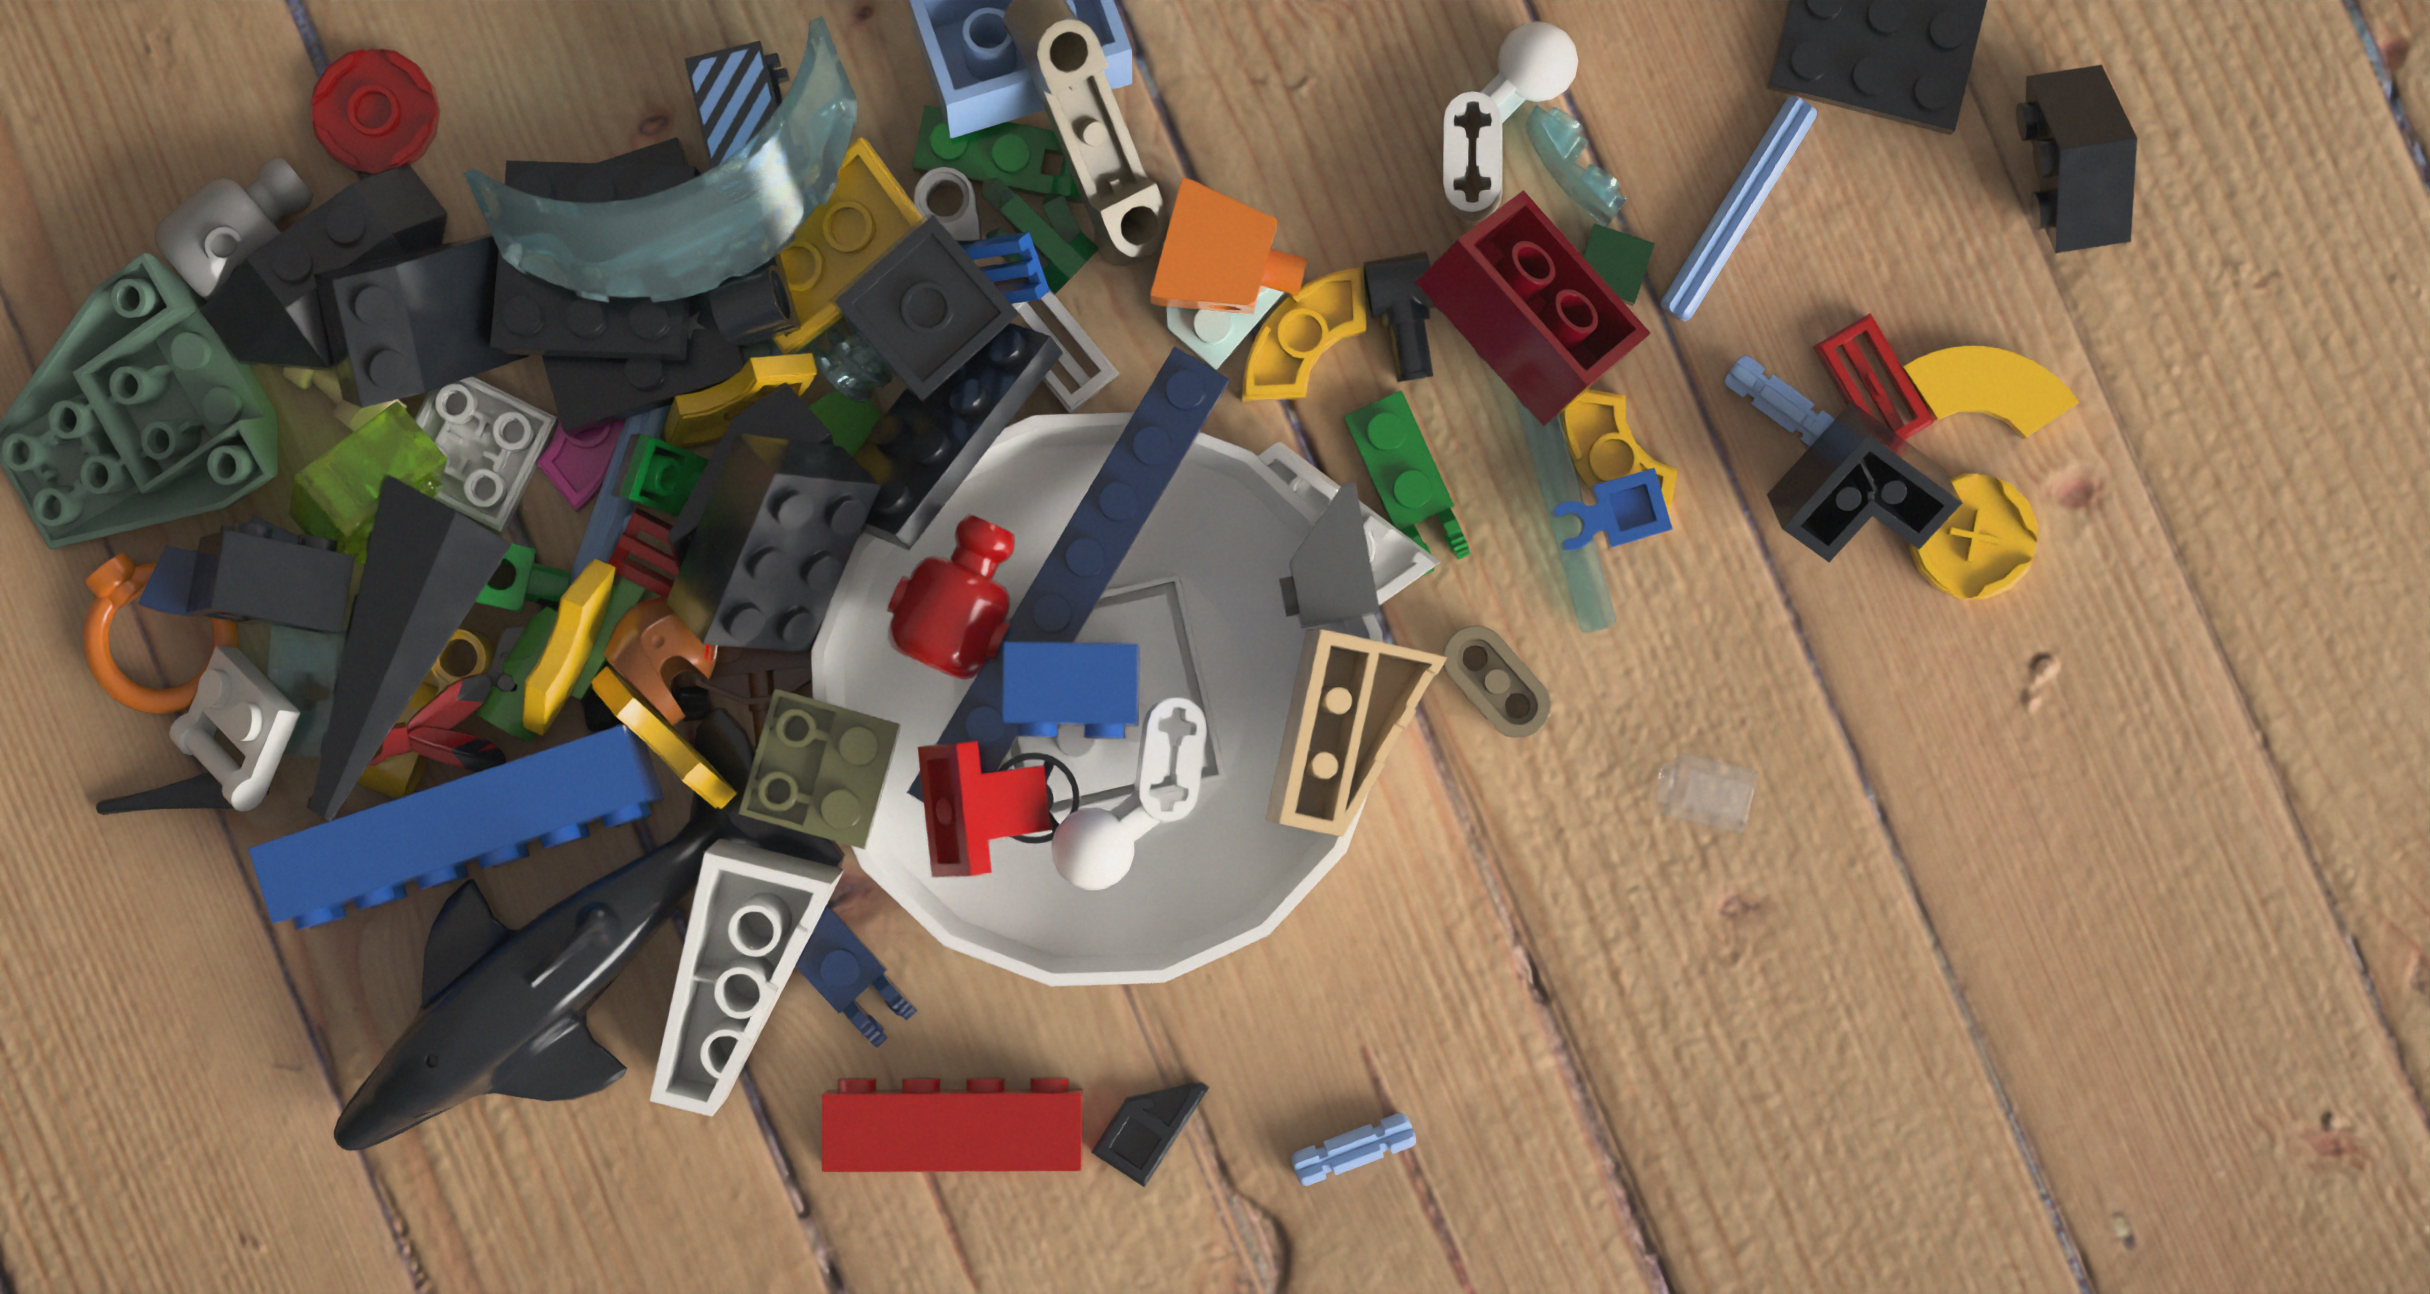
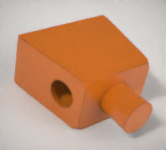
[1150,177,1308,314]

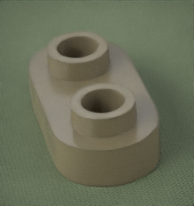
[1443,626,1551,738]

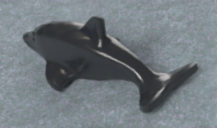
[334,707,845,1151]

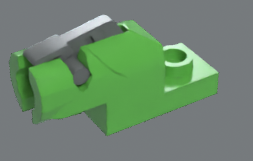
[476,577,654,743]

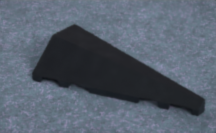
[307,474,512,822]

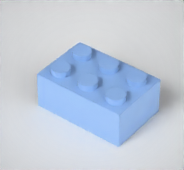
[908,0,1133,139]

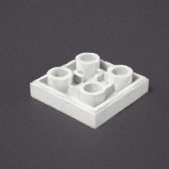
[388,376,560,533]

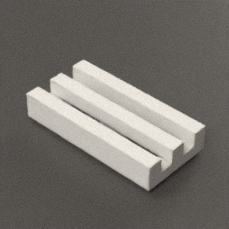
[1010,291,1119,414]

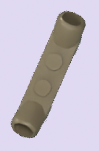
[1003,0,1170,266]

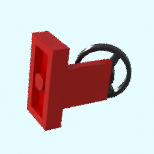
[917,741,1079,877]

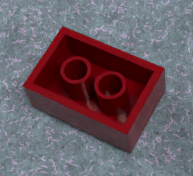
[1416,190,1651,427]

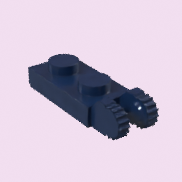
[795,903,917,1048]

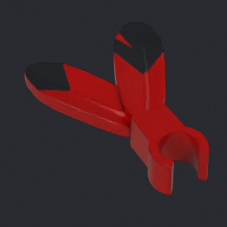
[368,674,506,772]

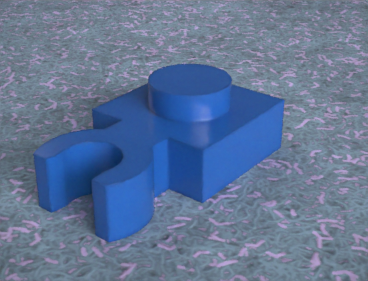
[1551,468,1673,551]

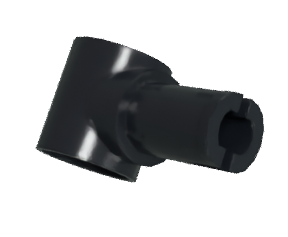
[1363,251,1435,382]

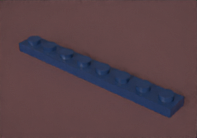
[907,346,1230,802]

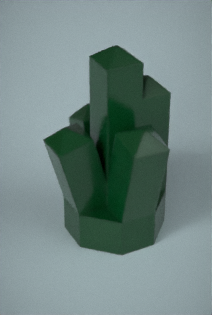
[981,178,1099,295]

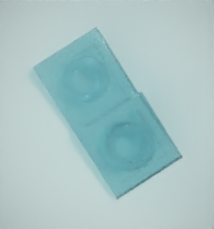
[1525,105,1627,227]

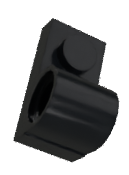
[700,204,801,348]

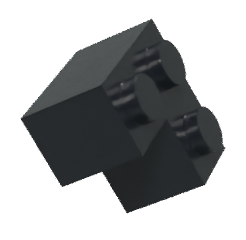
[2016,65,2137,253]
[1767,401,1963,563]
[186,522,355,635]

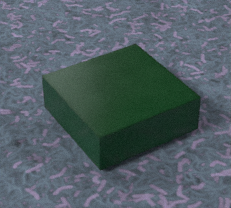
[1583,223,1655,306]

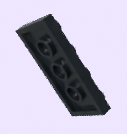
[852,323,1063,551]

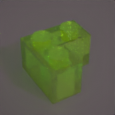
[289,400,448,566]

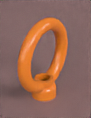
[83,552,239,714]

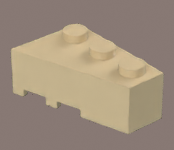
[1265,629,1447,837]

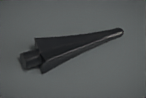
[96,765,270,815]

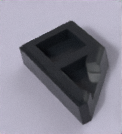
[1091,1081,1209,1188]

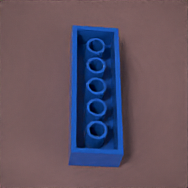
[248,725,664,931]

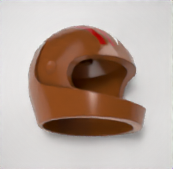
[603,597,717,726]

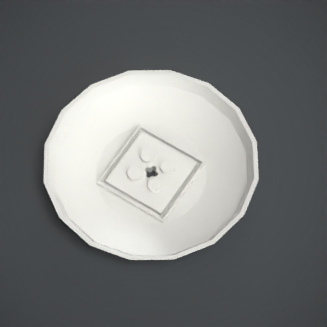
[811,412,1383,986]

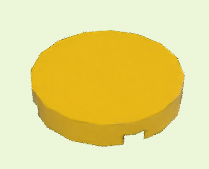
[1909,474,2038,600]

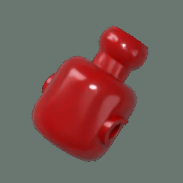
[887,514,1015,680]

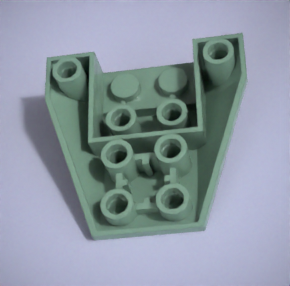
[0,253,278,549]

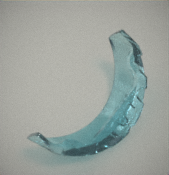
[463,16,858,302]

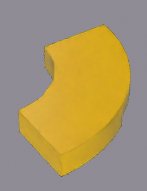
[1242,267,1366,402]
[1903,346,2080,439]
[663,353,817,448]
[1559,389,1677,515]
[522,558,615,736]
[591,666,737,809]

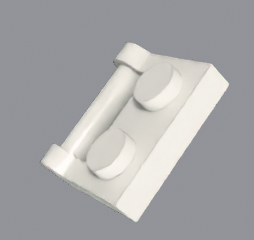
[169,646,301,811]

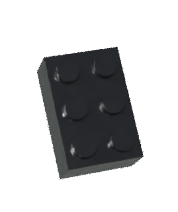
[666,434,881,652]

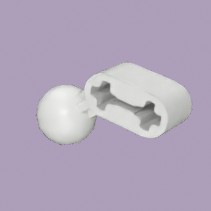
[1443,21,1578,222]
[1051,697,1206,890]

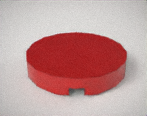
[311,48,440,175]

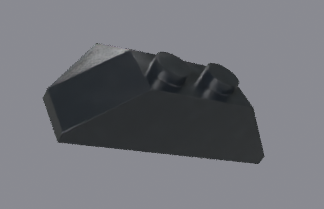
[200,164,448,371]

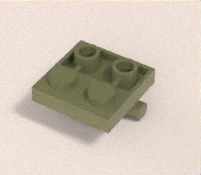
[739,689,902,849]

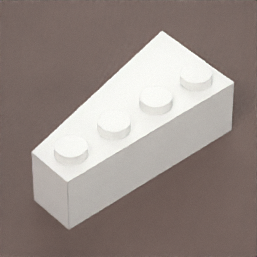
[650,839,844,1117]

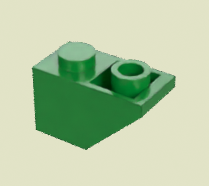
[610,433,709,518]

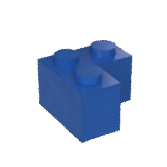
[1003,642,1140,739]

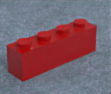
[822,1077,1083,1172]

